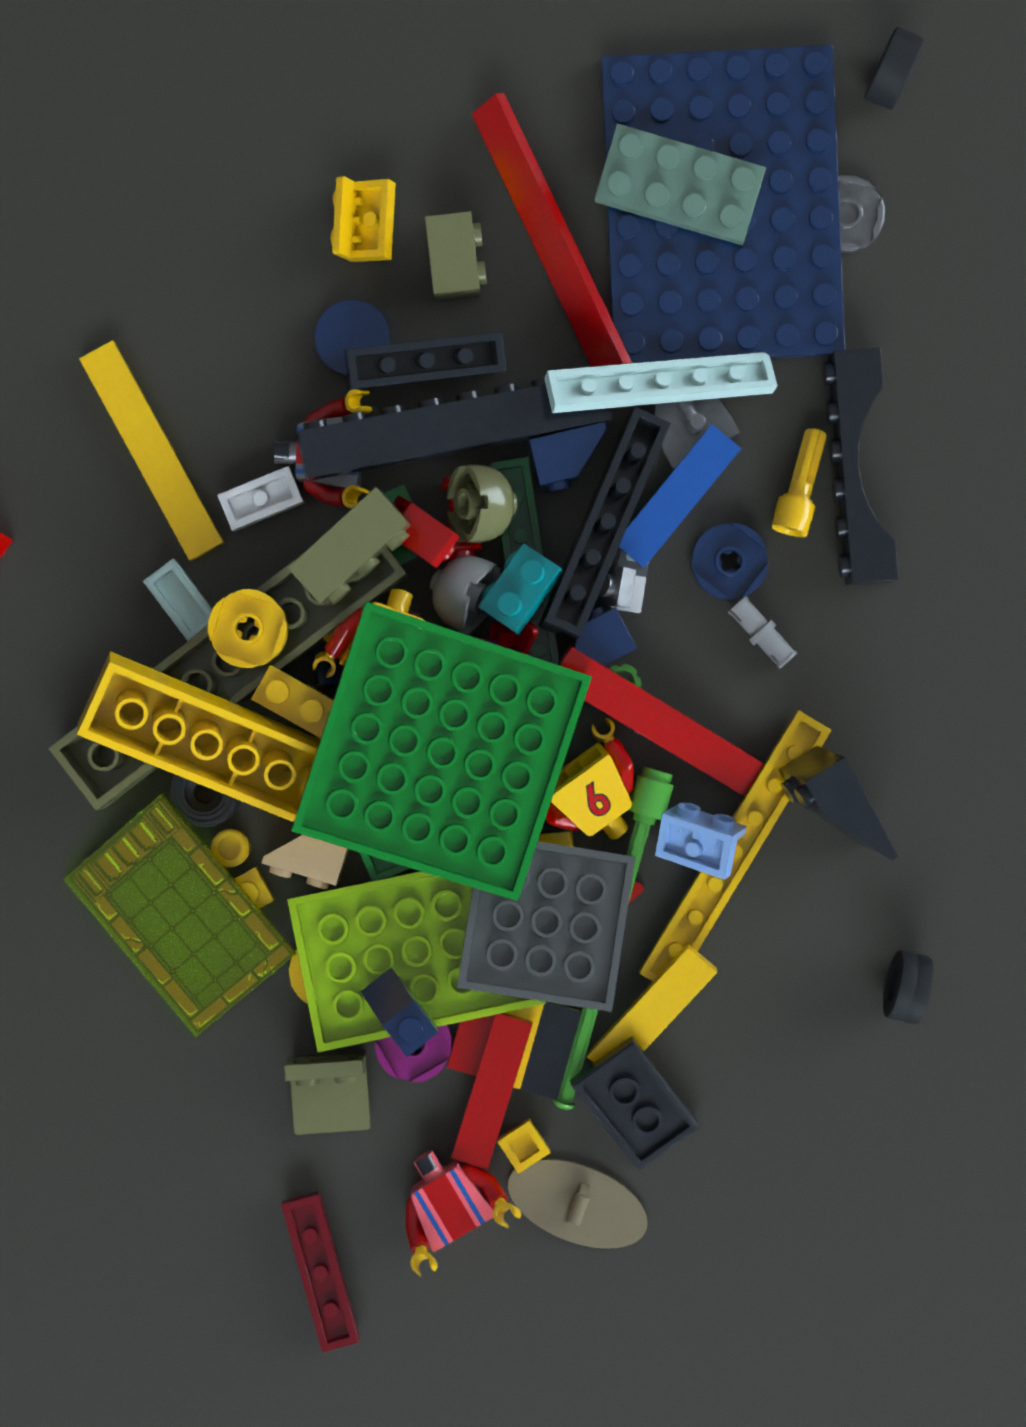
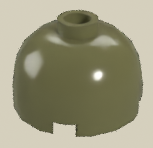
[447,464,517,543]

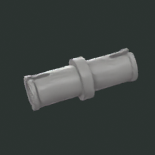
[728,596,797,669]

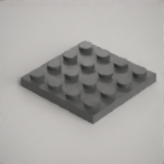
[457,841,635,1012]

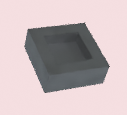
[597,567,636,608]

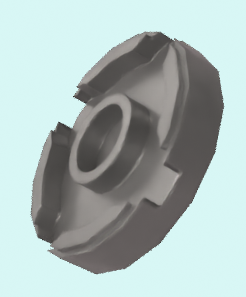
[838,175,885,253]

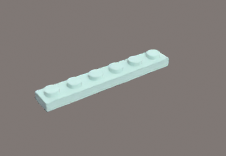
[544,352,777,413]

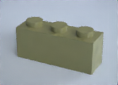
[288,487,411,604]

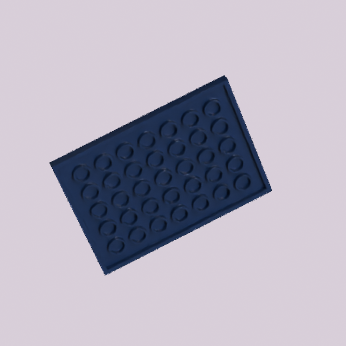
[602,45,845,363]

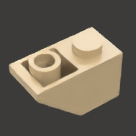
[262,835,349,889]

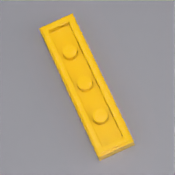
[587,944,717,1063]

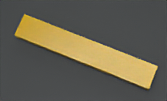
[79,340,225,562]

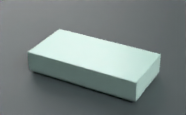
[143,558,213,641]

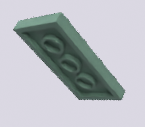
[595,124,766,246]

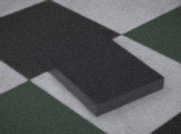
[570,1036,701,1171]

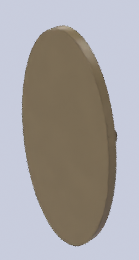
[508,1158,647,1249]

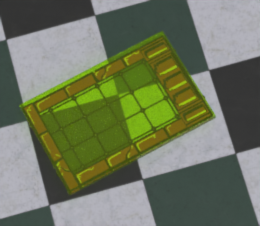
[63,794,297,1037]

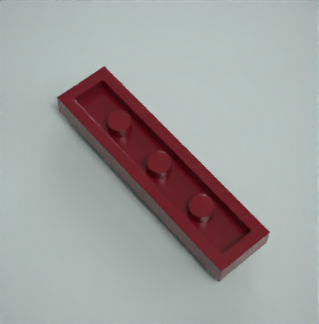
[281,1191,360,1353]

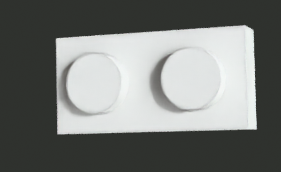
[217,466,304,532]

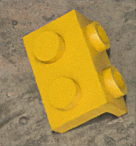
[330,176,396,262]

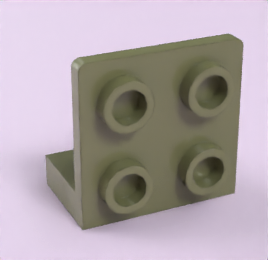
[284,1052,371,1135]

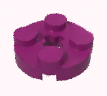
[375,1025,452,1082]

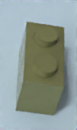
[425,211,487,302]

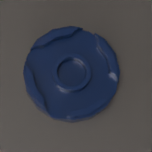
[314,300,391,377]

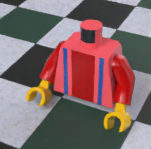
[405,1150,521,1277]

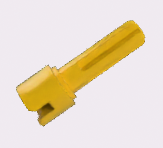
[772,428,827,538]

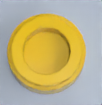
[211,828,251,867]

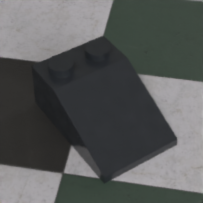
[778,746,899,861]

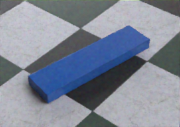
[618,424,742,568]

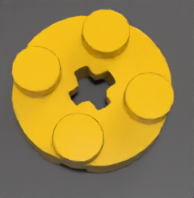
[207,589,288,668]

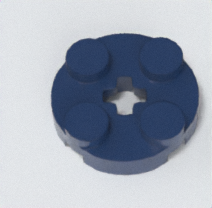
[690,523,768,600]

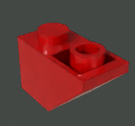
[392,495,460,568]

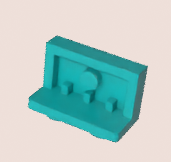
[479,543,564,635]

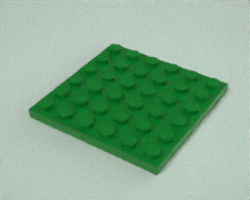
[291,602,592,901]

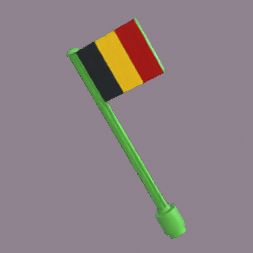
[447,766,674,1110]

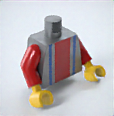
[274,389,372,509]

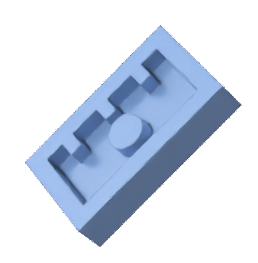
[655,803,747,880]

